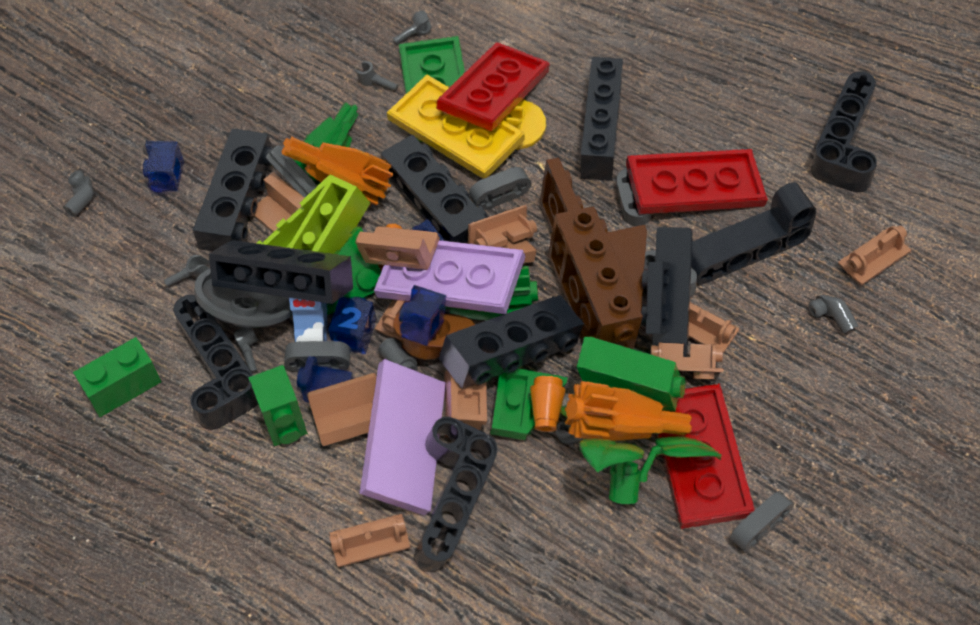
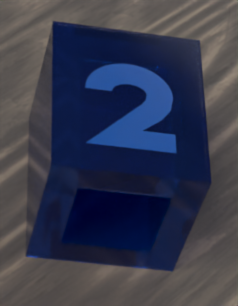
[328,297,377,354]

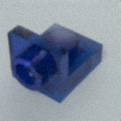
[296,356,354,403]

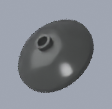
[194,269,293,328]

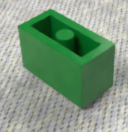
[73,337,161,417]
[249,365,308,447]

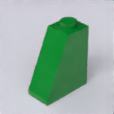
[577,337,685,412]

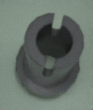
[378,337,418,371]

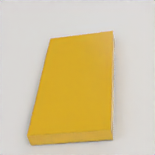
[387,75,525,179]

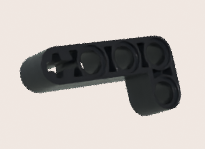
[811,71,877,193]
[691,182,817,284]
[173,295,258,430]
[414,417,498,572]

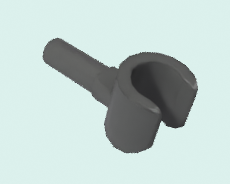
[393,11,431,44]
[356,61,398,91]
[164,255,210,287]
[234,327,258,374]

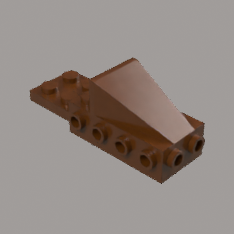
[539,157,647,349]

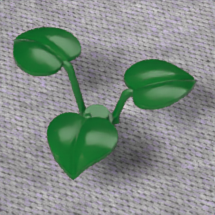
[560,405,721,504]

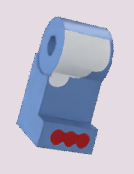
[289,298,328,342]

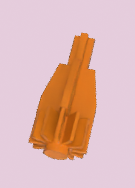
[281,136,393,207]
[565,381,692,441]

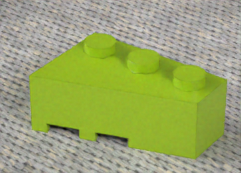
[257,175,370,254]

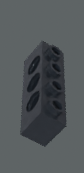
[580,57,623,181]
[192,128,274,251]
[381,134,488,244]
[209,240,353,304]
[439,295,584,389]

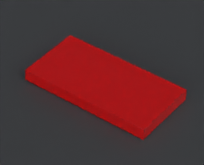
[436,42,550,132]
[626,149,768,214]
[658,383,755,529]

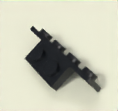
[641,227,693,357]

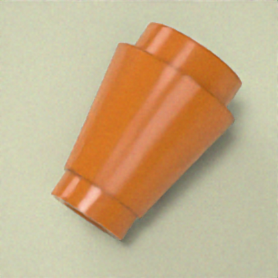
[530,376,566,432]

